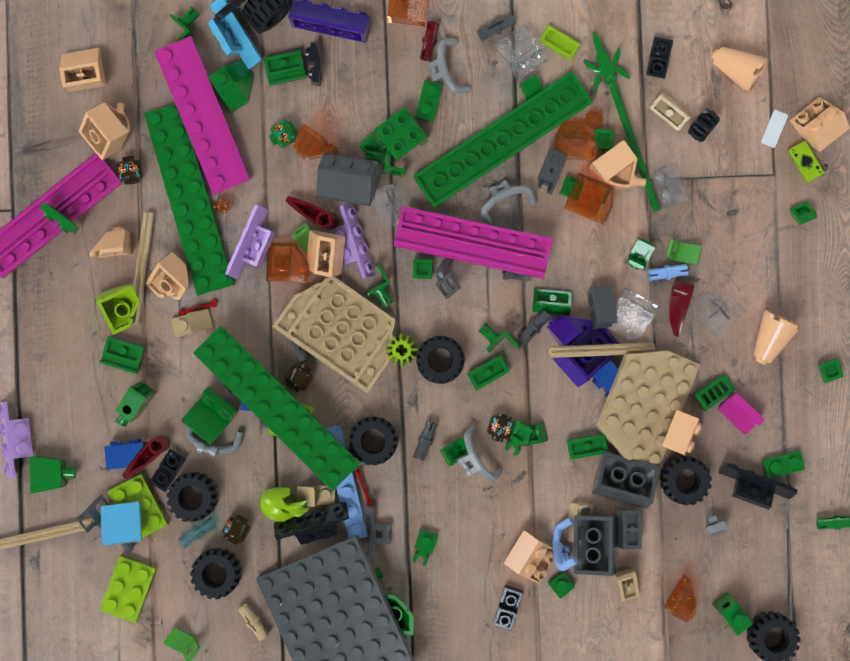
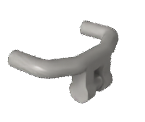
[428,38,470,94]
[481,180,537,225]
[185,426,244,457]
[456,426,502,482]

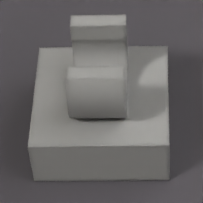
[705,515,727,538]

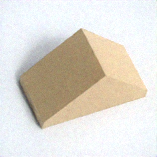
[613,568,640,602]

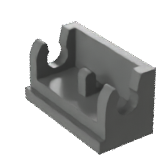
[537,148,568,195]
[587,285,618,329]
[616,508,642,550]

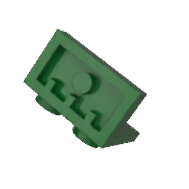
[374,107,427,160]
[181,387,237,445]

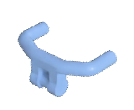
[552,517,578,571]

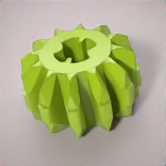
[385,334,418,367]

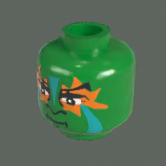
[269,120,298,148]

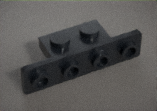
[719,463,798,510]
[273,502,349,545]

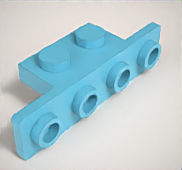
[208,0,262,69]

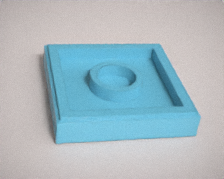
[100,502,142,546]

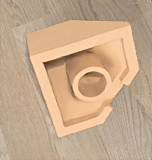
[89,227,132,258]
[145,252,188,300]

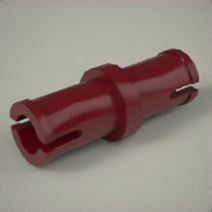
[419,21,439,62]

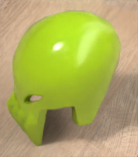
[259,487,309,522]

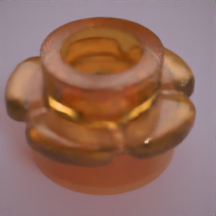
[585,110,604,129]
[212,200,231,213]

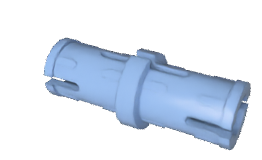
[647,264,688,281]

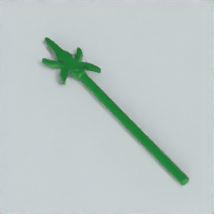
[583,32,661,212]

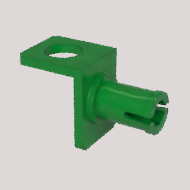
[169,6,200,42]
[365,147,407,177]
[366,263,394,308]
[478,323,521,353]

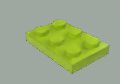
[107,473,169,543]
[100,555,157,623]

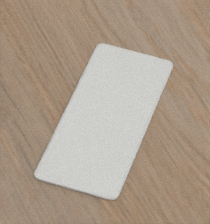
[761,110,788,148]

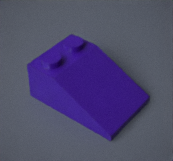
[553,325,620,387]

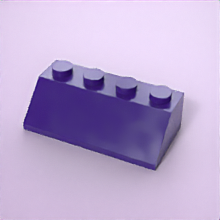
[288,0,371,43]

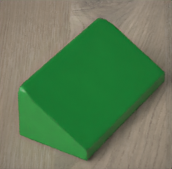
[532,288,572,315]

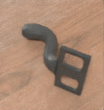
[436,258,461,300]
[77,495,134,553]

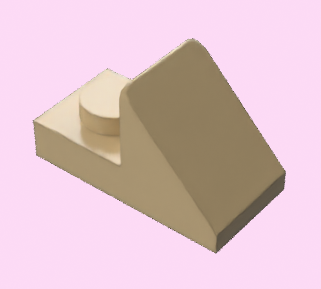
[170,309,213,338]
[297,485,336,507]

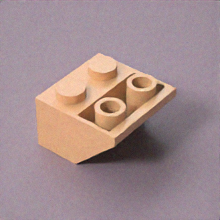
[59,48,106,92]
[790,97,850,152]
[306,230,345,277]
[662,410,702,456]
[504,530,554,584]

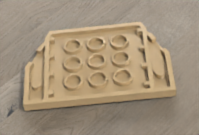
[272,277,395,393]
[596,350,700,467]

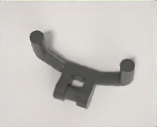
[364,505,392,563]

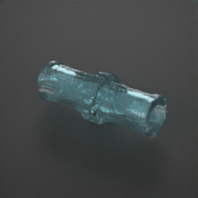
[179,517,217,548]

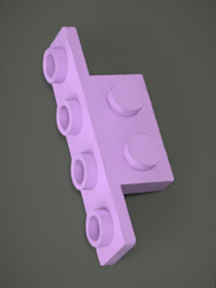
[225,204,275,279]
[330,204,375,279]
[0,401,33,479]

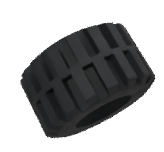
[241,0,293,33]
[416,336,465,384]
[349,416,398,466]
[659,455,712,506]
[166,472,219,522]
[190,547,242,599]
[746,611,801,661]

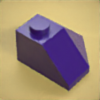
[547,316,593,346]

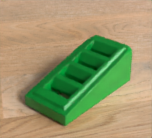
[693,374,735,411]

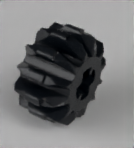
[688,108,720,142]

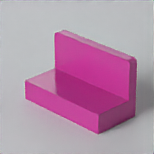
[718,392,765,435]

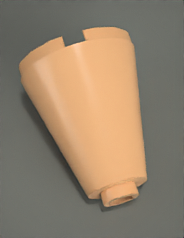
[711,46,768,93]
[753,309,801,365]

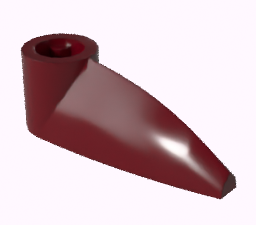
[285,196,339,229]
[669,279,694,337]
[122,435,170,479]

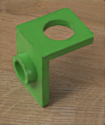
[290,223,310,254]
[667,238,702,265]
[164,627,200,661]

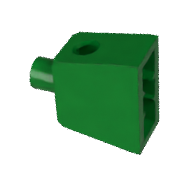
[115,381,157,427]
[29,455,76,494]
[712,593,753,636]

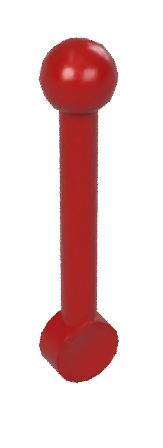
[179,300,218,316]
[356,469,373,506]

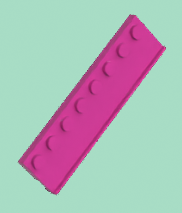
[154,36,250,195]
[0,153,123,278]
[394,206,553,280]

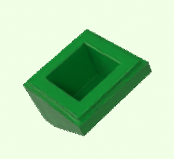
[519,74,544,100]
[526,422,548,446]

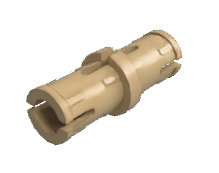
[237,602,269,641]

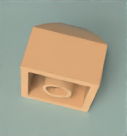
[78,102,130,161]
[588,140,646,189]

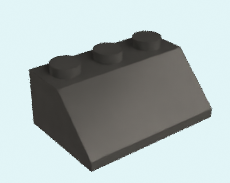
[316,153,382,206]
[592,451,660,509]
[574,514,616,576]

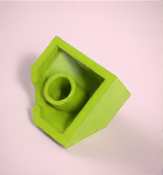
[94,284,140,335]

